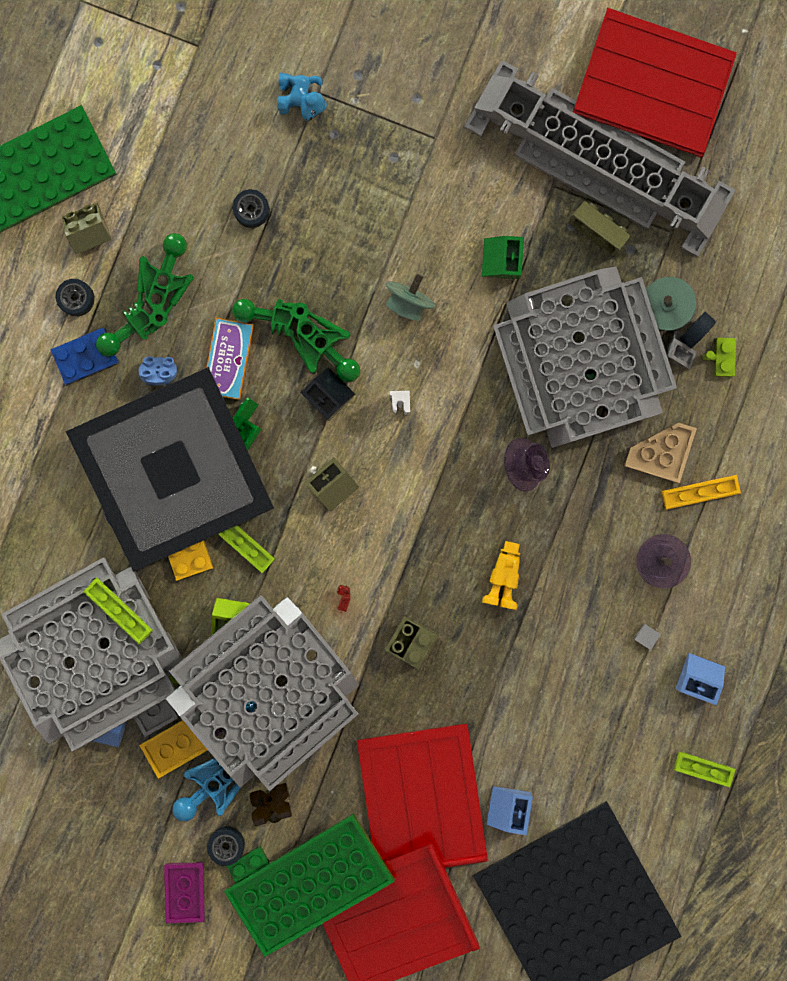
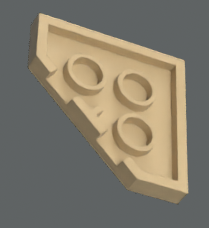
[624,423,697,483]

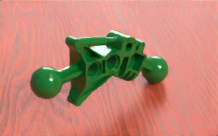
[96,233,194,357]
[232,299,361,382]

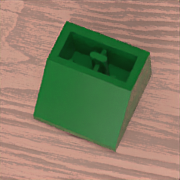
[482,236,524,279]

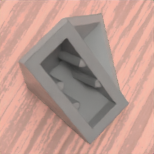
[665,329,696,370]

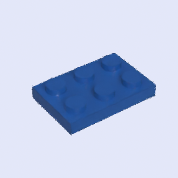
[50,327,119,385]

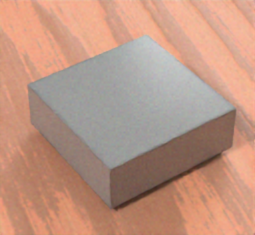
[634,624,661,650]

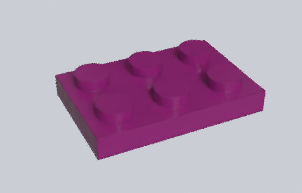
[164,862,205,923]

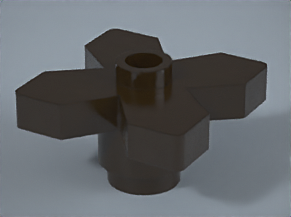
[250,783,292,826]

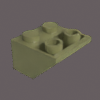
[62,203,111,254]
[304,457,359,512]
[385,616,438,670]

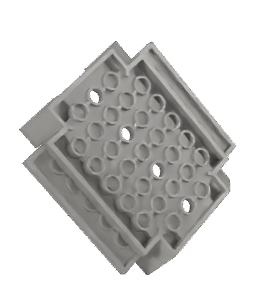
[493,266,677,448]
[0,557,183,752]
[166,595,359,791]

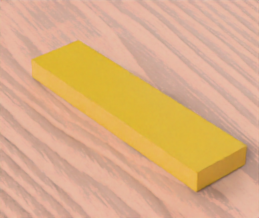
[661,475,741,510]

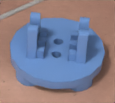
[138,356,177,386]

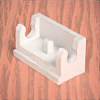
[390,391,410,415]

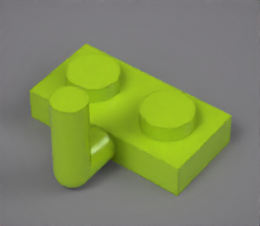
[702,338,736,377]

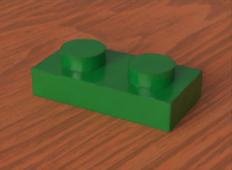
[226,845,270,883]

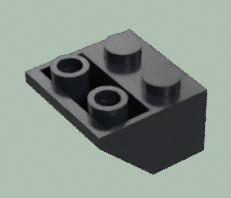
[300,367,356,421]

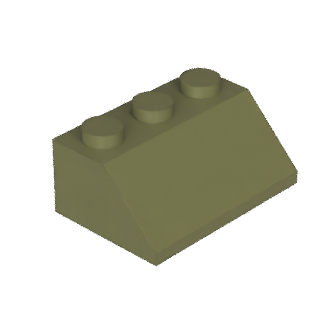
[569,201,631,257]

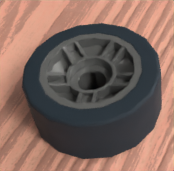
[232,189,270,228]
[55,279,95,317]
[680,312,716,349]
[207,826,245,866]

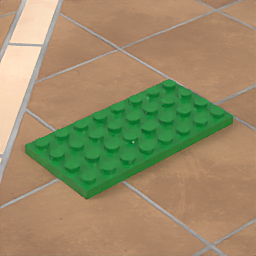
[0,105,117,233]
[224,813,395,957]

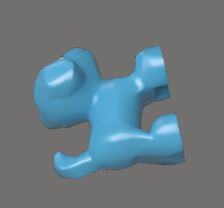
[278,73,327,121]

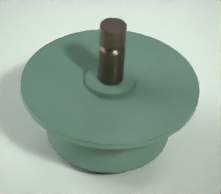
[386,273,436,321]
[646,277,696,331]

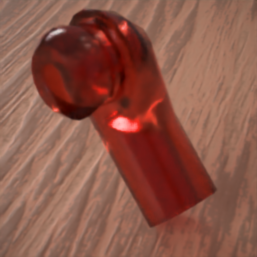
[337,585,351,612]

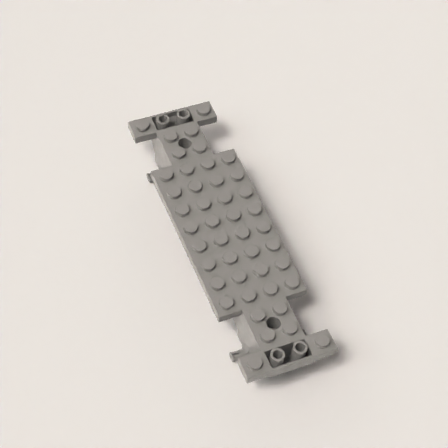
[464,60,735,258]

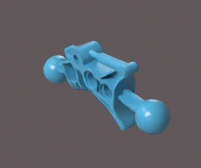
[172,701,256,822]

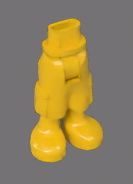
[482,541,520,610]

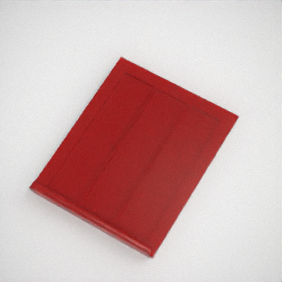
[573,7,737,158]
[357,724,488,868]
[323,843,480,981]

